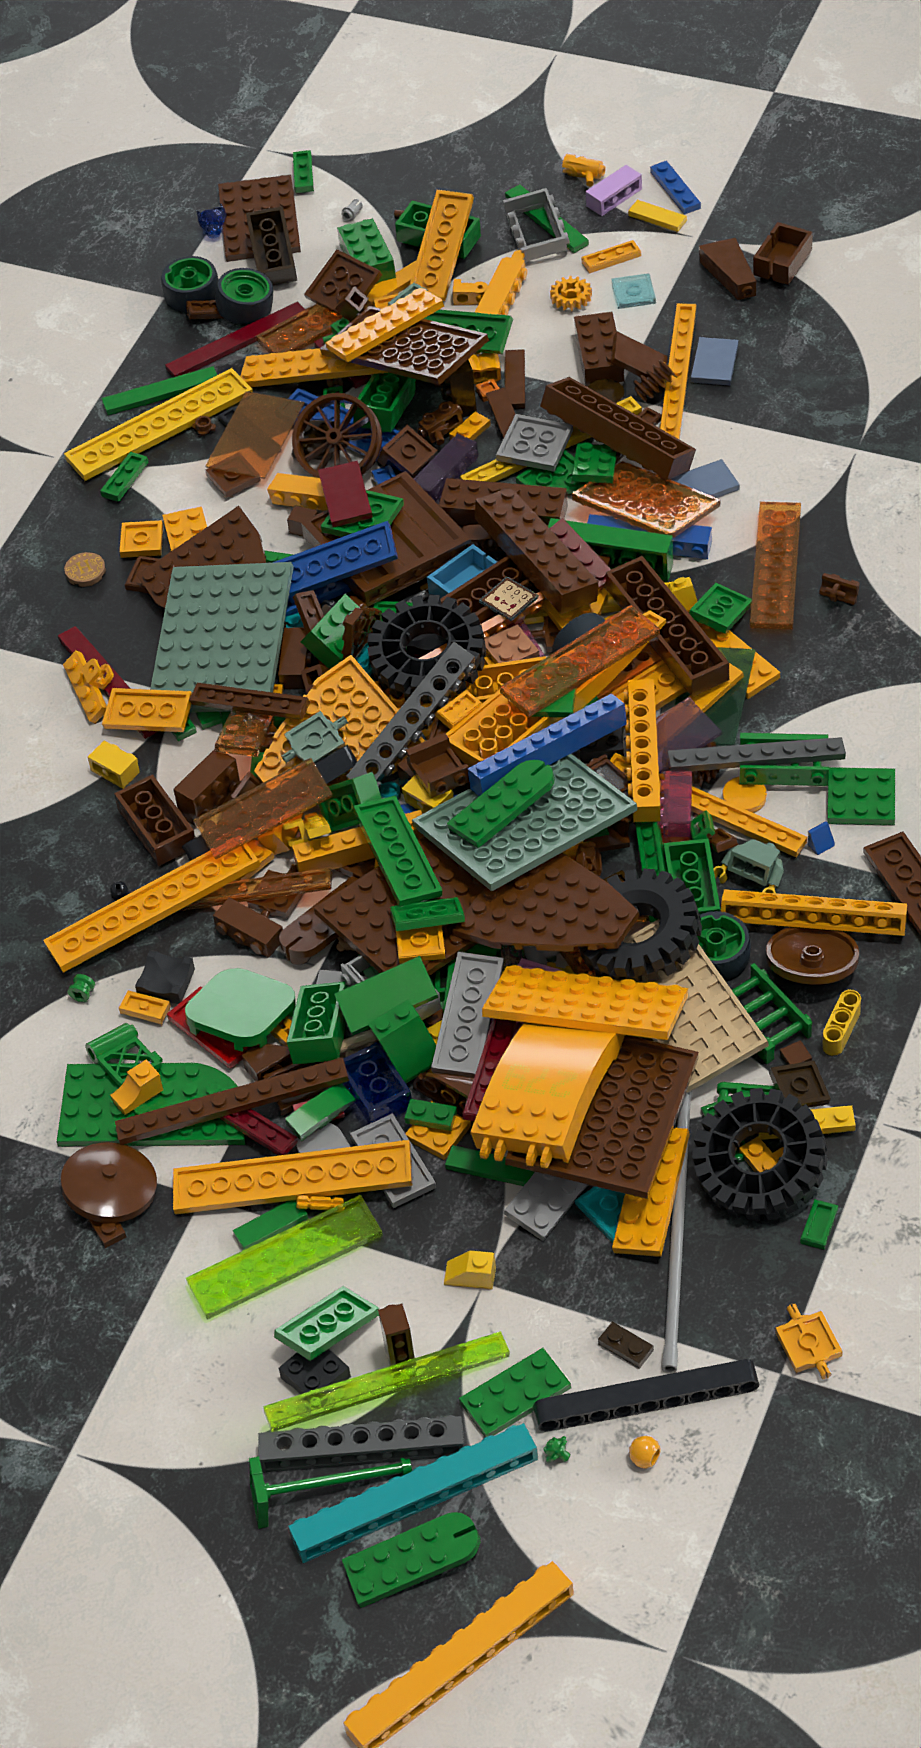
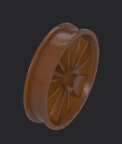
[292,393,382,478]

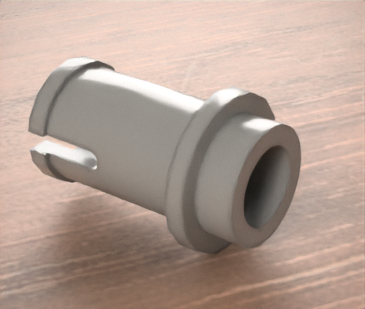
[342,199,363,221]

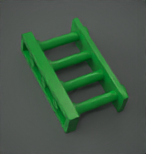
[739,733,829,786]
[732,963,813,1064]

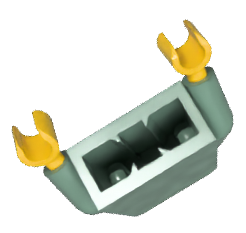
[714,839,784,893]

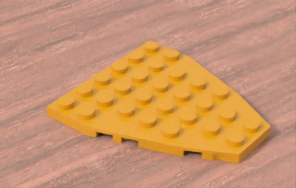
[254,655,425,801]

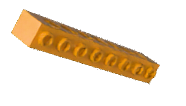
[624,679,660,822]
[721,889,907,936]

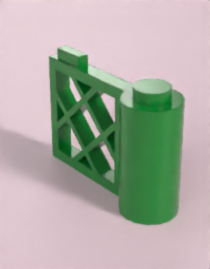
[85,1022,163,1086]

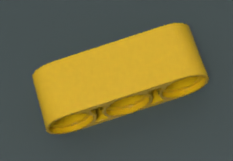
[822,990,861,1056]

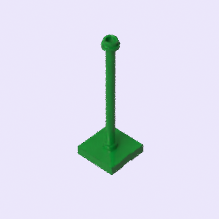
[249,1456,412,1529]

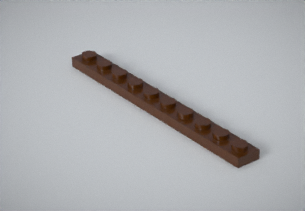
[115,1057,349,1145]

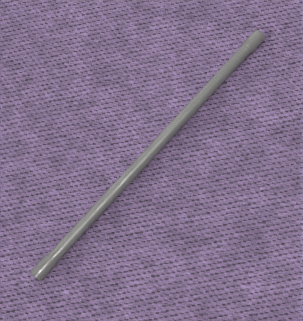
[662,1091,692,1373]

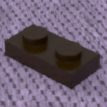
[598,1321,654,1369]

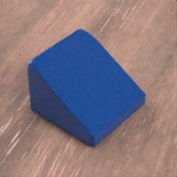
[808,821,835,855]

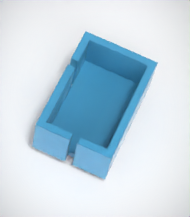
[427,544,497,599]

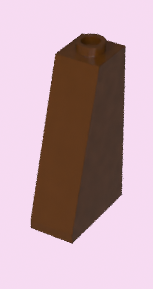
[699,237,756,300]

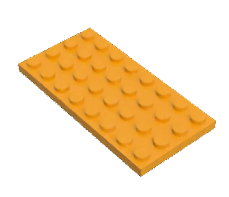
[482,965,688,1040]

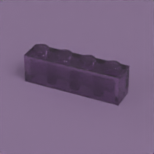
[414,434,479,502]

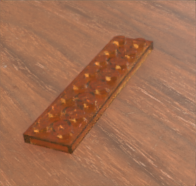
[750,502,801,630]
[500,605,660,717]

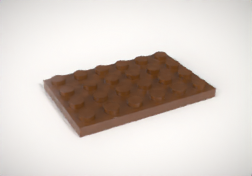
[218,175,301,262]

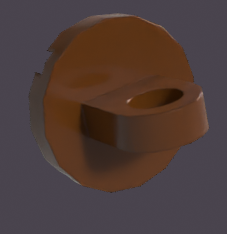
[576,841,602,876]

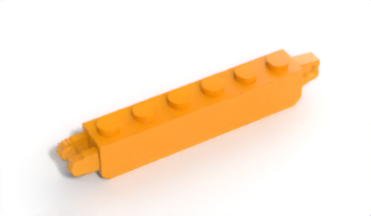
[474,250,528,355]

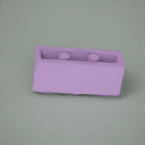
[585,165,642,216]

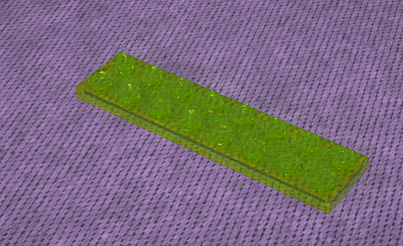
[186,1195,383,1320]

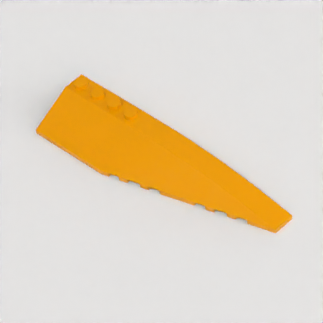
[446,611,666,767]

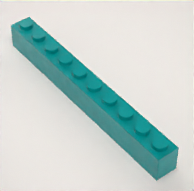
[288,1423,538,1563]

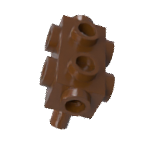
[417,401,463,445]

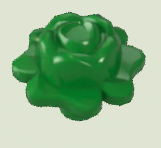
[543,1436,571,1463]

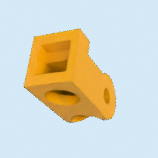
[453,279,488,305]

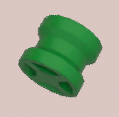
[67,974,96,1002]

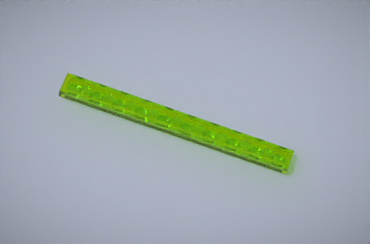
[263,1331,510,1432]

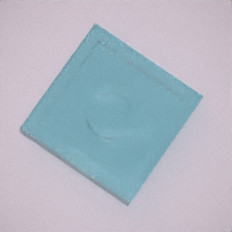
[612,273,656,309]

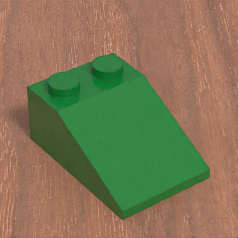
[314,772,382,832]

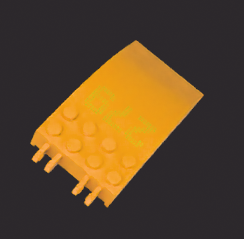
[471,1022,625,1168]

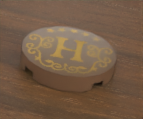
[64,552,106,587]

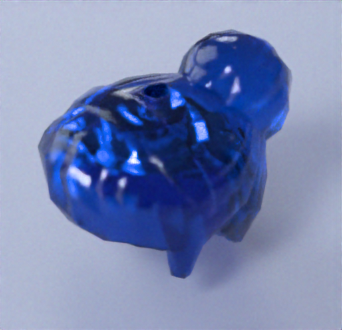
[197,203,227,239]

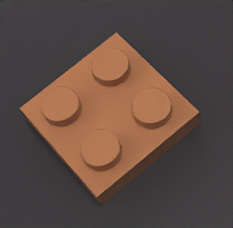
[484,624,539,664]

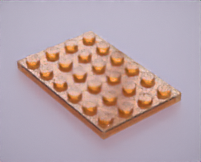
[572,461,721,538]

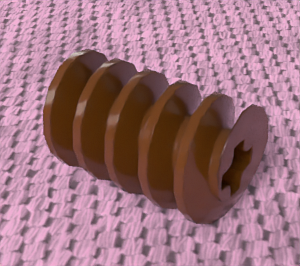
[634,360,677,403]

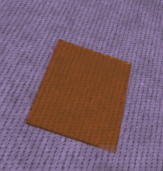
[205,391,305,479]

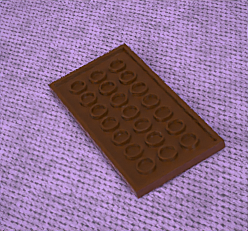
[320,306,489,385]

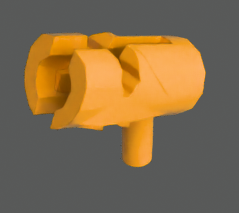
[562,154,606,187]

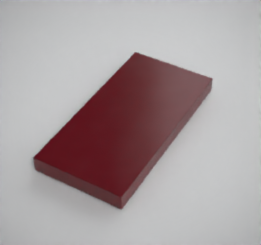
[318,460,373,527]

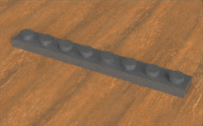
[667,737,846,773]

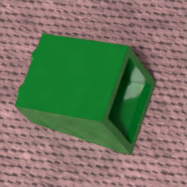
[368,999,436,1084]

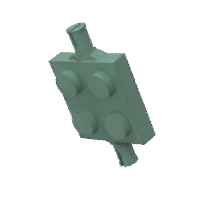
[281,711,348,768]

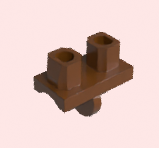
[819,573,860,605]

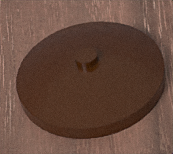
[766,927,859,984]
[60,1142,157,1223]

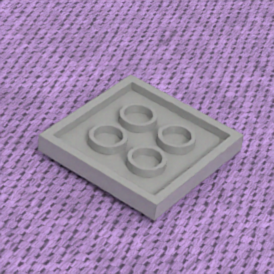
[496,414,573,472]

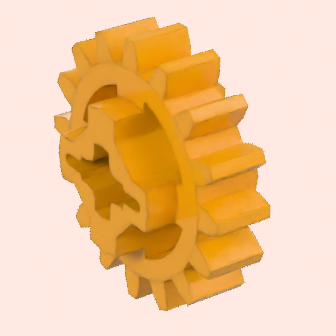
[550,276,592,311]

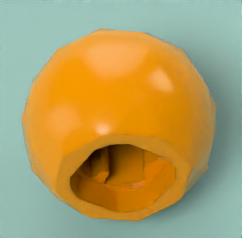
[629,1435,661,1469]

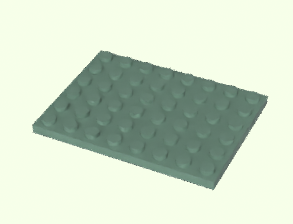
[150,562,294,713]
[412,754,637,891]

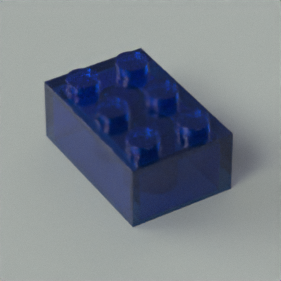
[342,1042,412,1124]

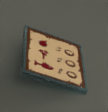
[479,577,539,621]

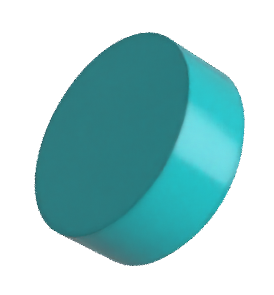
[379,782,401,800]

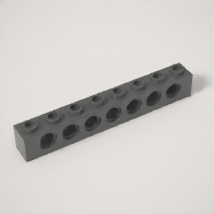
[346,642,476,789]
[258,1415,464,1472]

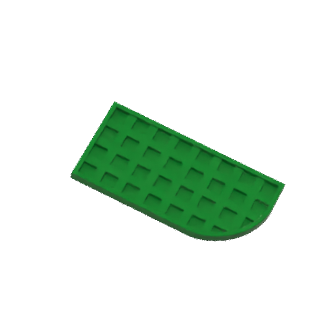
[57,1063,246,1147]

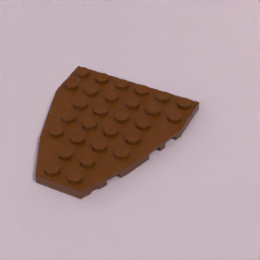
[137,506,267,609]
[453,852,639,952]

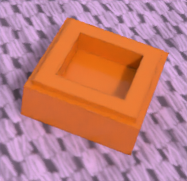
[475,379,500,402]

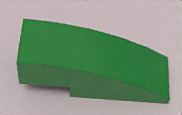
[285,1083,356,1142]

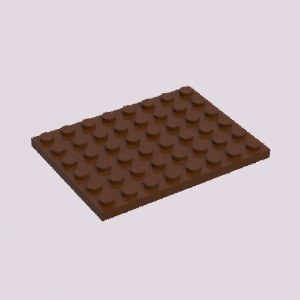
[314,836,485,976]
[505,1035,699,1199]

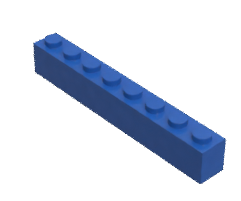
[468,693,627,796]

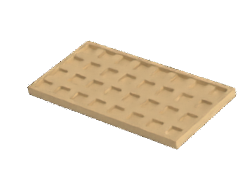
[623,919,769,1093]

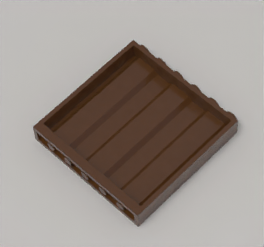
[301,471,472,607]

